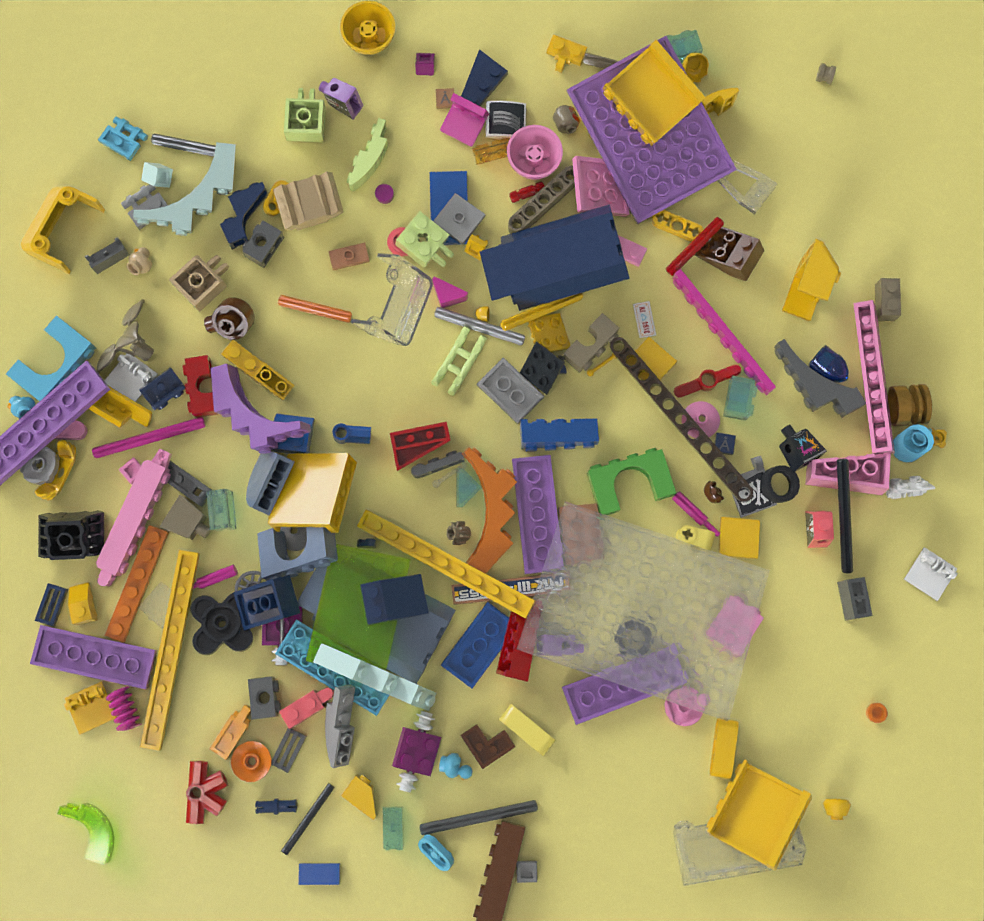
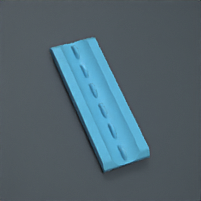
[275,619,389,716]

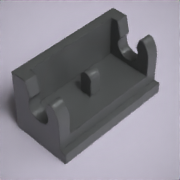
[85,237,129,274]
[837,577,873,621]

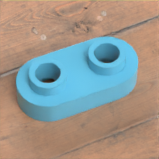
[418,835,454,871]

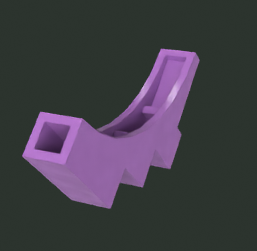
[211,364,311,454]

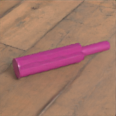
[672,491,720,537]
[193,564,238,589]

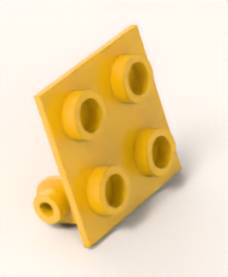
[528,313,571,352]
[64,681,117,735]

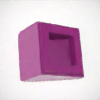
[415,53,435,76]

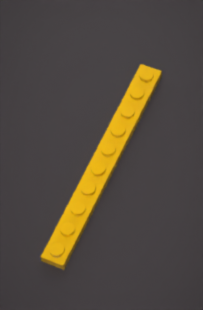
[357,509,536,619]
[140,550,200,751]

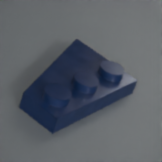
[461,49,508,106]

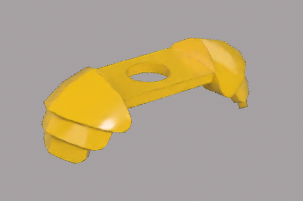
[35,440,76,501]

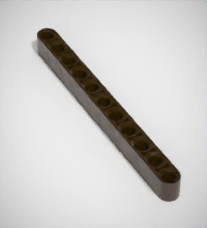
[610,337,753,503]

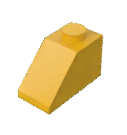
[68,582,98,625]
[341,774,377,820]

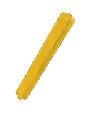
[500,293,583,331]

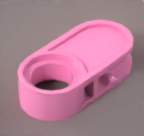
[54,420,88,440]

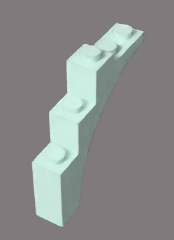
[133,142,236,236]
[313,643,436,711]

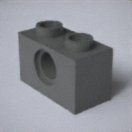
[242,220,284,268]
[248,676,281,720]

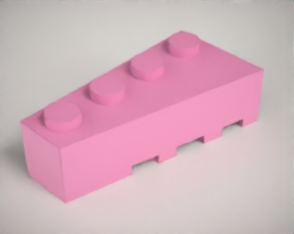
[805,452,891,495]

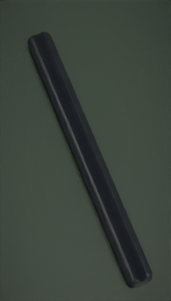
[837,458,853,574]

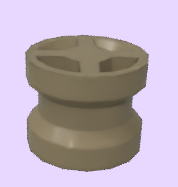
[816,63,836,85]

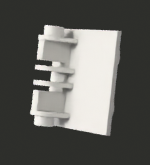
[104,353,158,402]
[886,476,935,499]
[904,547,958,601]

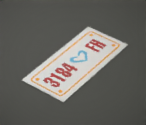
[633,301,656,338]

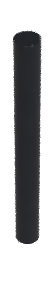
[281,783,335,855]

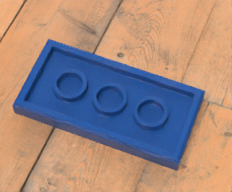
[430,171,469,245]
[441,602,509,689]

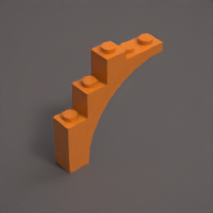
[462,447,517,574]

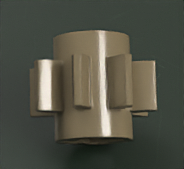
[447,521,471,545]

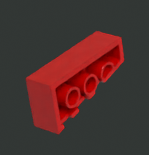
[496,601,543,682]

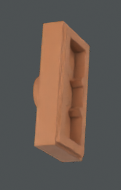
[328,242,370,271]

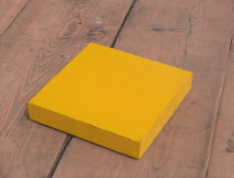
[626,337,677,390]
[718,517,760,559]

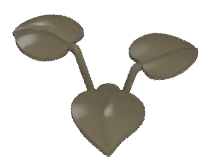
[97,299,154,373]

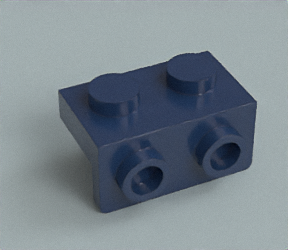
[139,367,185,410]

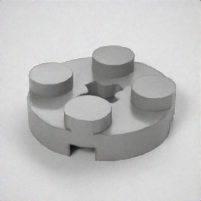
[20,446,60,485]

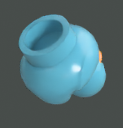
[7,396,36,419]
[439,753,473,780]

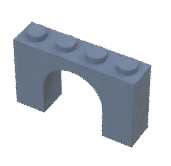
[257,527,338,580]

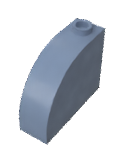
[246,451,294,516]

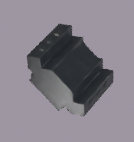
[38,510,104,560]

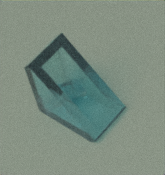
[456,468,482,507]

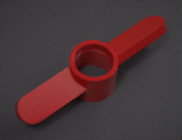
[673,365,741,398]

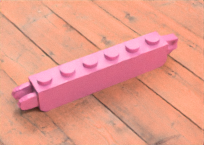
[96,449,172,586]

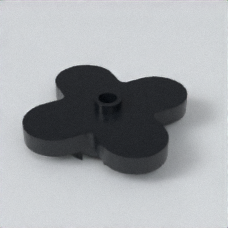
[191,593,253,655]

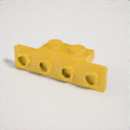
[89,386,153,428]

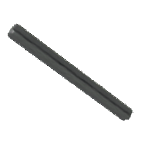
[419,800,538,835]

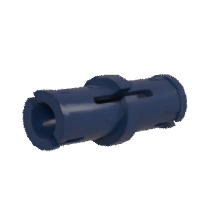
[255,798,297,815]

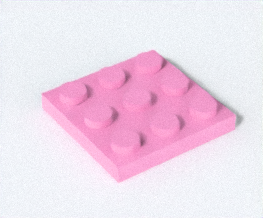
[572,156,629,217]

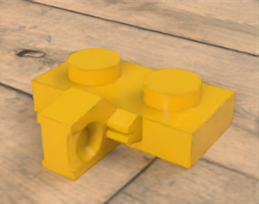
[546,34,587,73]

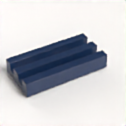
[34,583,68,627]

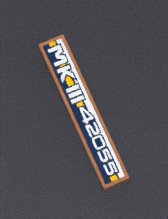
[451,572,570,605]

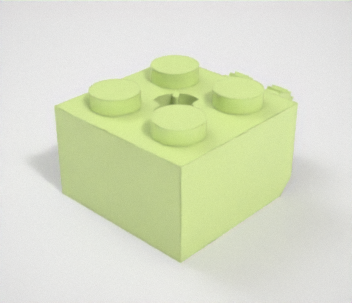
[284,88,326,142]
[395,211,454,268]

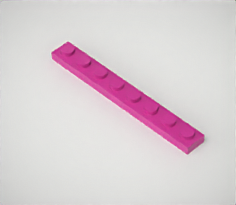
[672,269,776,396]

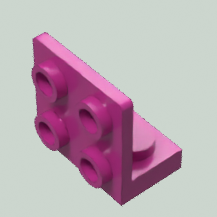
[440,93,489,147]

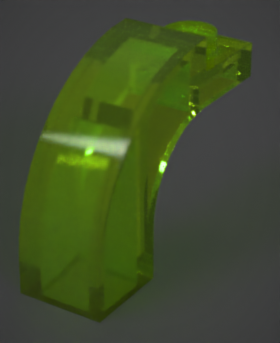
[57,803,114,864]

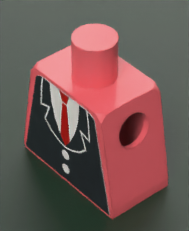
[805,511,834,548]

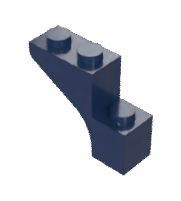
[220,182,267,249]

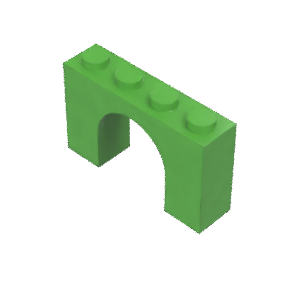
[587,448,676,517]

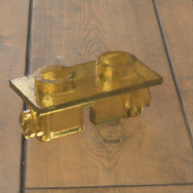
[472,138,509,165]

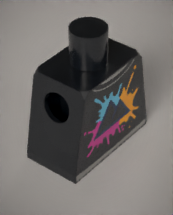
[779,424,827,473]

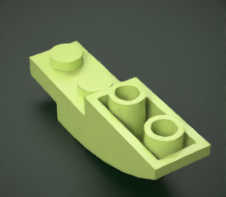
[347,118,388,191]

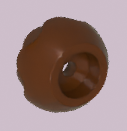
[703,481,724,504]

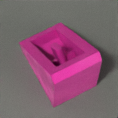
[432,276,468,308]

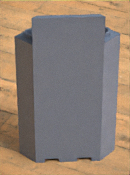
[297,555,456,684]

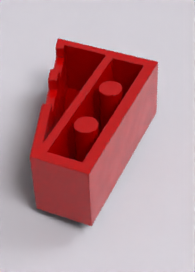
[390,421,451,471]

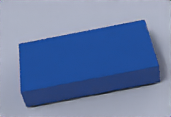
[298,863,340,885]

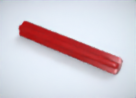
[665,217,724,276]

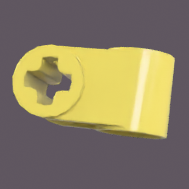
[675,525,715,553]

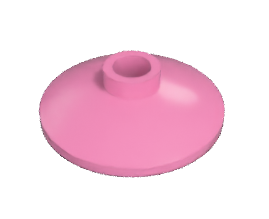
[682,401,720,438]

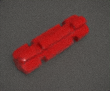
[509,181,545,203]

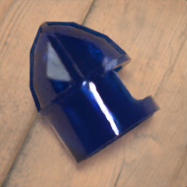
[808,344,849,383]

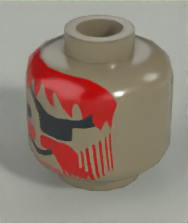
[553,105,580,134]

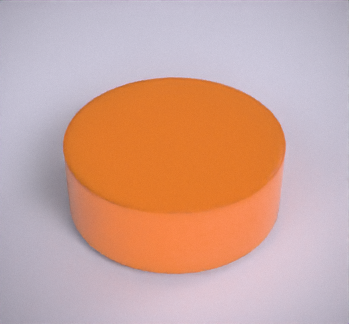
[866,703,888,723]

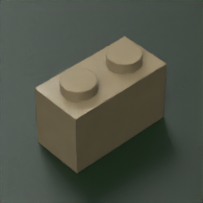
[875,278,901,321]

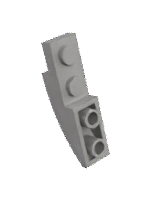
[325,684,355,768]

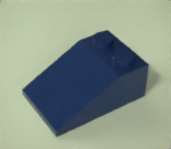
[360,574,429,626]
[233,575,301,630]

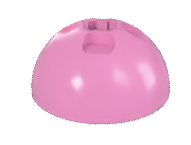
[507,125,563,180]

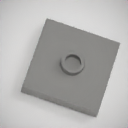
[433,193,485,245]

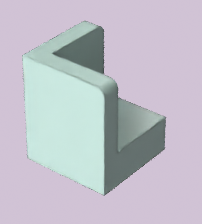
[141,162,173,188]

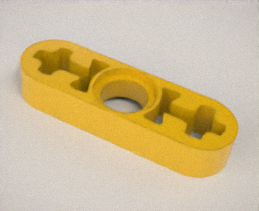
[652,210,704,242]

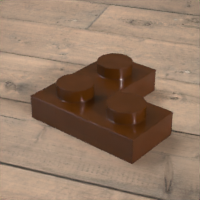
[460,724,516,769]

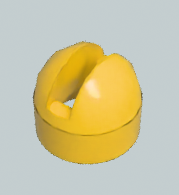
[475,306,490,322]

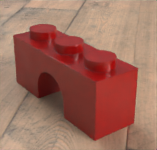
[182,355,218,418]

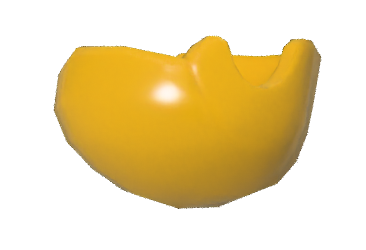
[682,53,709,83]

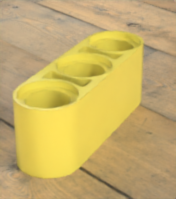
[499,704,556,756]

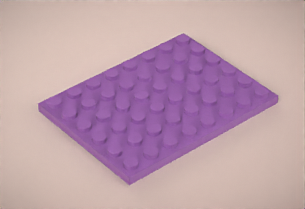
[567,36,737,224]

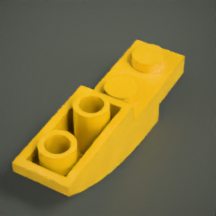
[221,339,295,400]

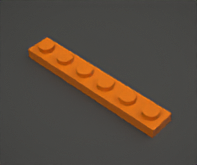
[105,525,169,643]

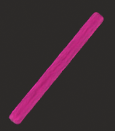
[92,417,205,458]

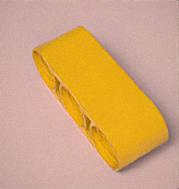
[710,718,739,779]

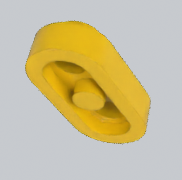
[263,180,289,216]

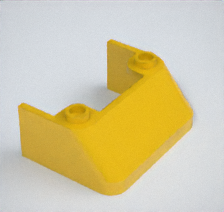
[21,186,105,274]
[782,239,841,321]

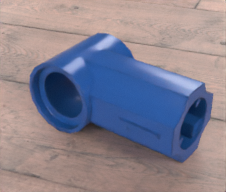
[332,423,371,444]

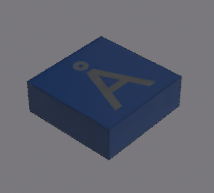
[714,433,736,455]

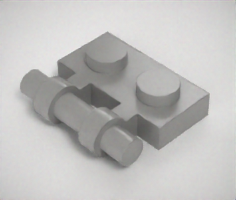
[121,184,168,230]

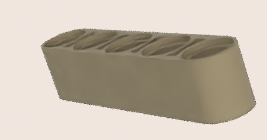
[508,166,575,234]

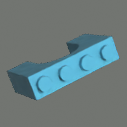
[6,316,96,401]

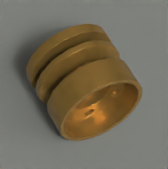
[887,384,932,426]

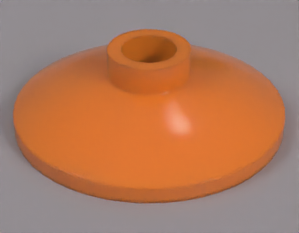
[231,741,272,782]

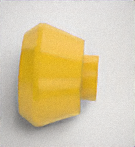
[823,799,851,820]

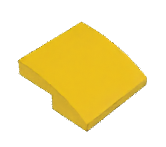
[702,88,740,116]

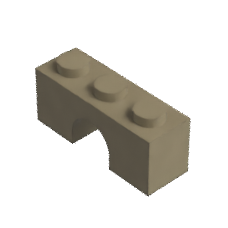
[563,313,619,373]

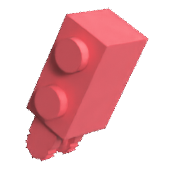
[279,687,334,729]

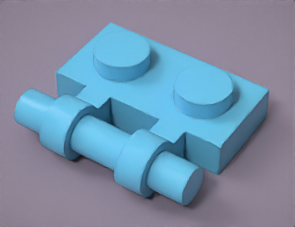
[98,116,148,161]

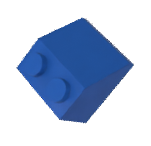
[271,414,314,454]

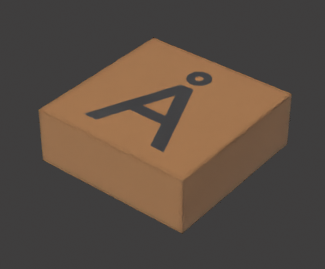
[436,88,454,109]

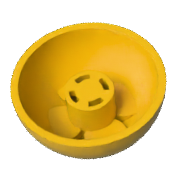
[340,1,395,55]

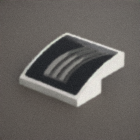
[485,101,526,140]

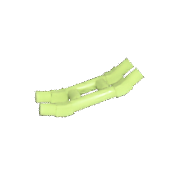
[431,326,487,396]

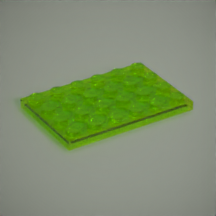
[306,544,411,671]

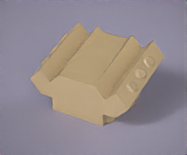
[273,171,344,231]

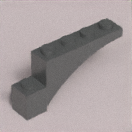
[774,339,866,418]

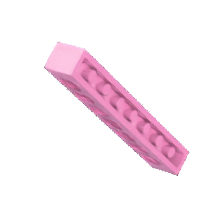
[853,300,895,455]

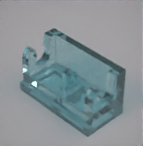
[206,489,236,531]
[383,806,404,850]

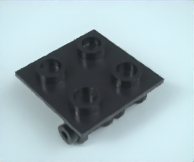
[520,342,565,395]

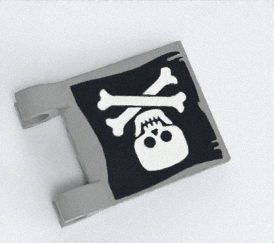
[726,456,777,518]

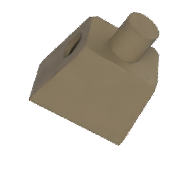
[160,495,211,540]

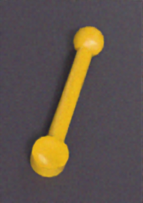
[587,353,617,377]

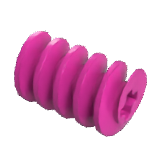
[106,686,142,731]

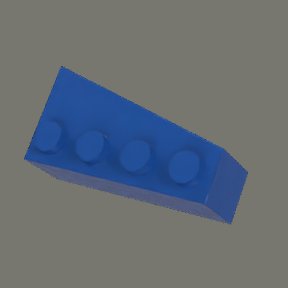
[520,419,599,452]

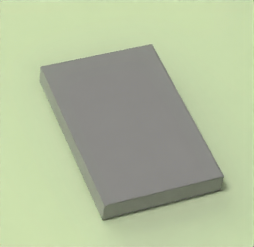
[477,358,544,424]

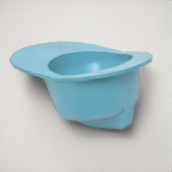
[893,424,934,462]

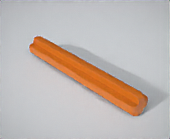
[278,295,352,323]

